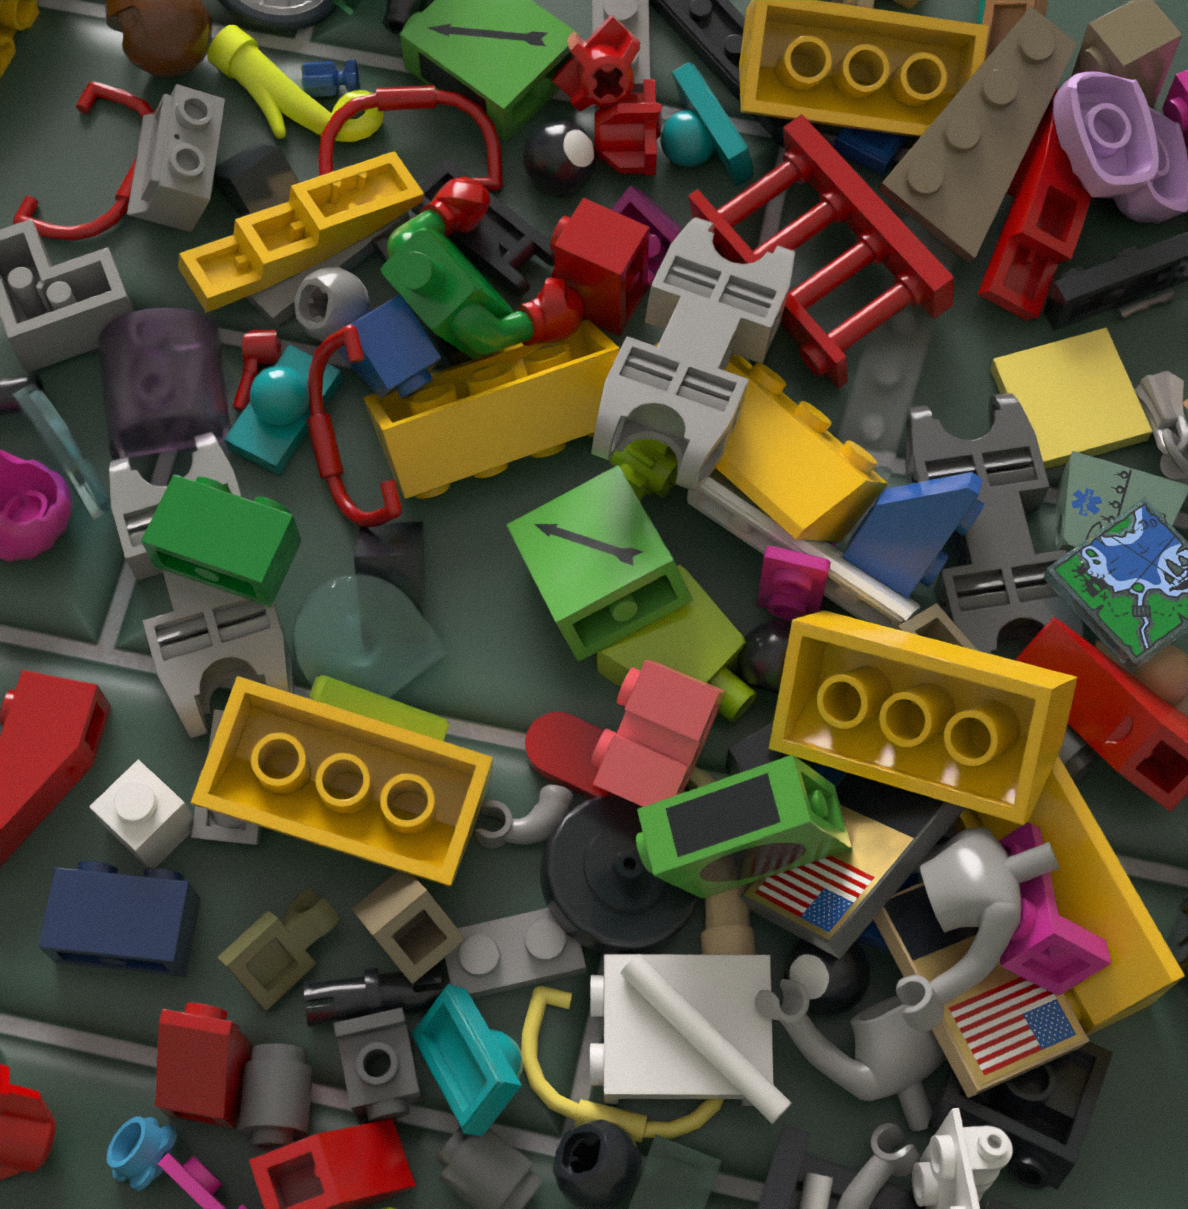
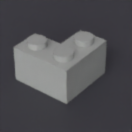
[0,219,142,373]

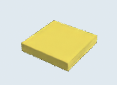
[990,327,1153,470]

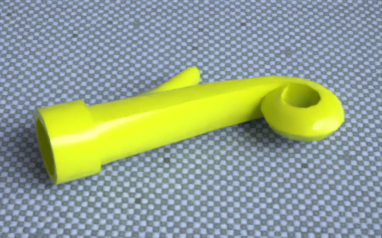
[207,25,384,142]

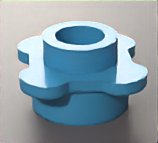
[107,1116,177,1191]

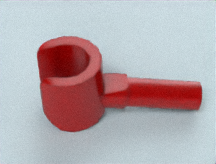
[232,330,281,412]

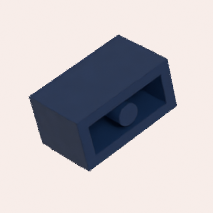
[38,861,200,977]

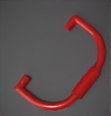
[13,81,155,241]
[318,85,503,191]
[306,325,402,528]

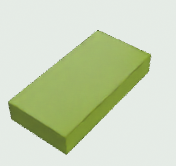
[309,675,450,741]

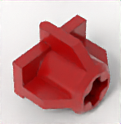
[552,14,641,112]
[594,79,662,176]
[0,1064,56,1180]

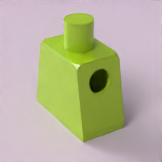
[597,564,757,723]

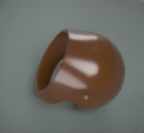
[105,0,212,77]

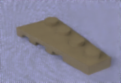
[878,6,1077,265]

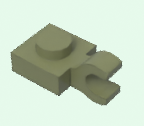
[217,887,341,1011]

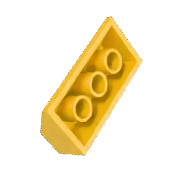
[739,0,989,138]
[363,319,620,499]
[654,343,888,542]
[769,610,1077,825]
[190,676,493,887]
[953,755,1185,1036]

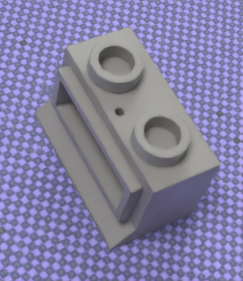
[127,84,225,233]

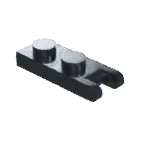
[410,158,555,298]
[1043,232,1188,331]

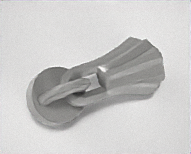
[1135,371,1188,485]

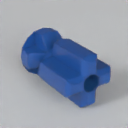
[301,60,360,97]

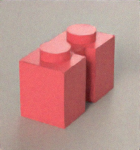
[590,660,727,807]

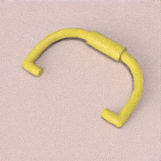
[521,986,724,1143]

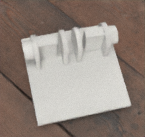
[912,1108,1012,1209]

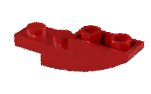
[977,89,1091,321]

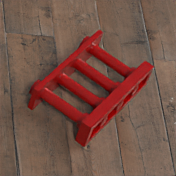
[688,114,954,390]

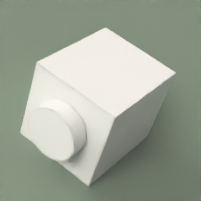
[89,759,194,868]

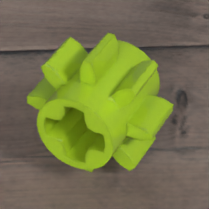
[610,438,678,501]

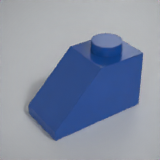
[338,295,441,400]

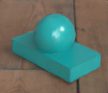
[660,62,754,187]
[224,344,343,475]
[411,984,523,1136]

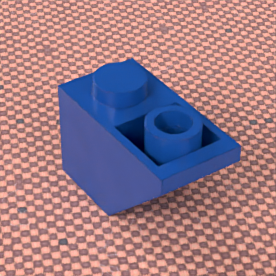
[842,472,985,598]

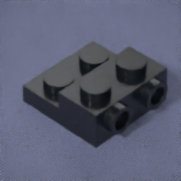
[927,1041,1113,1190]

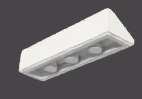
[687,468,920,629]

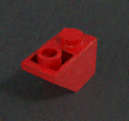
[155,1002,253,1129]
[249,1118,416,1209]

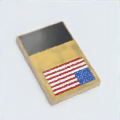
[873,882,1090,1098]

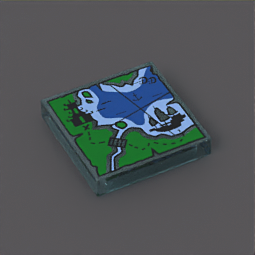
[1043,497,1188,673]

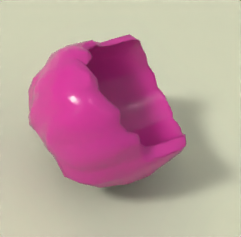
[0,449,74,562]

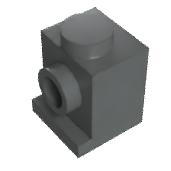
[334,1008,424,1123]

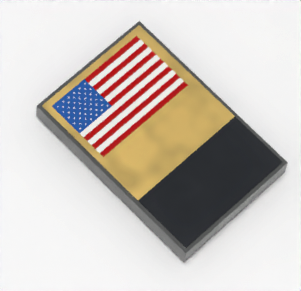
[740,772,965,959]

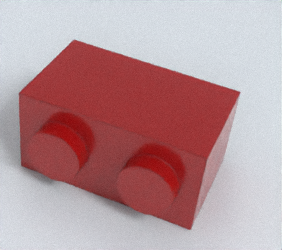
[550,198,649,336]

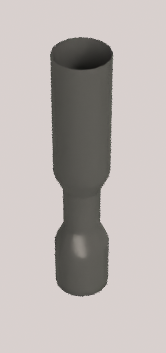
[1116,288,1175,319]

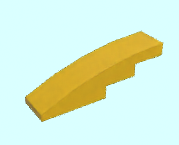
[178,151,424,313]

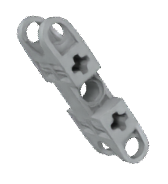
[591,217,795,491]
[109,432,294,738]

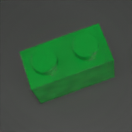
[141,474,302,607]

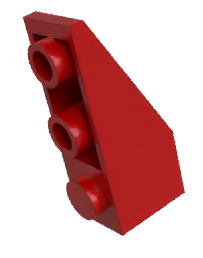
[1015,616,1188,812]
[0,670,111,867]

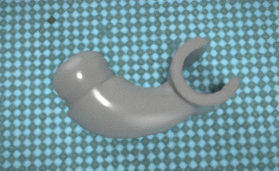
[475,785,573,848]

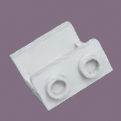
[590,954,773,1106]

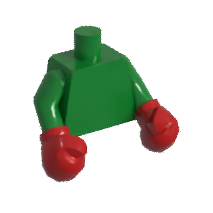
[380,176,583,361]

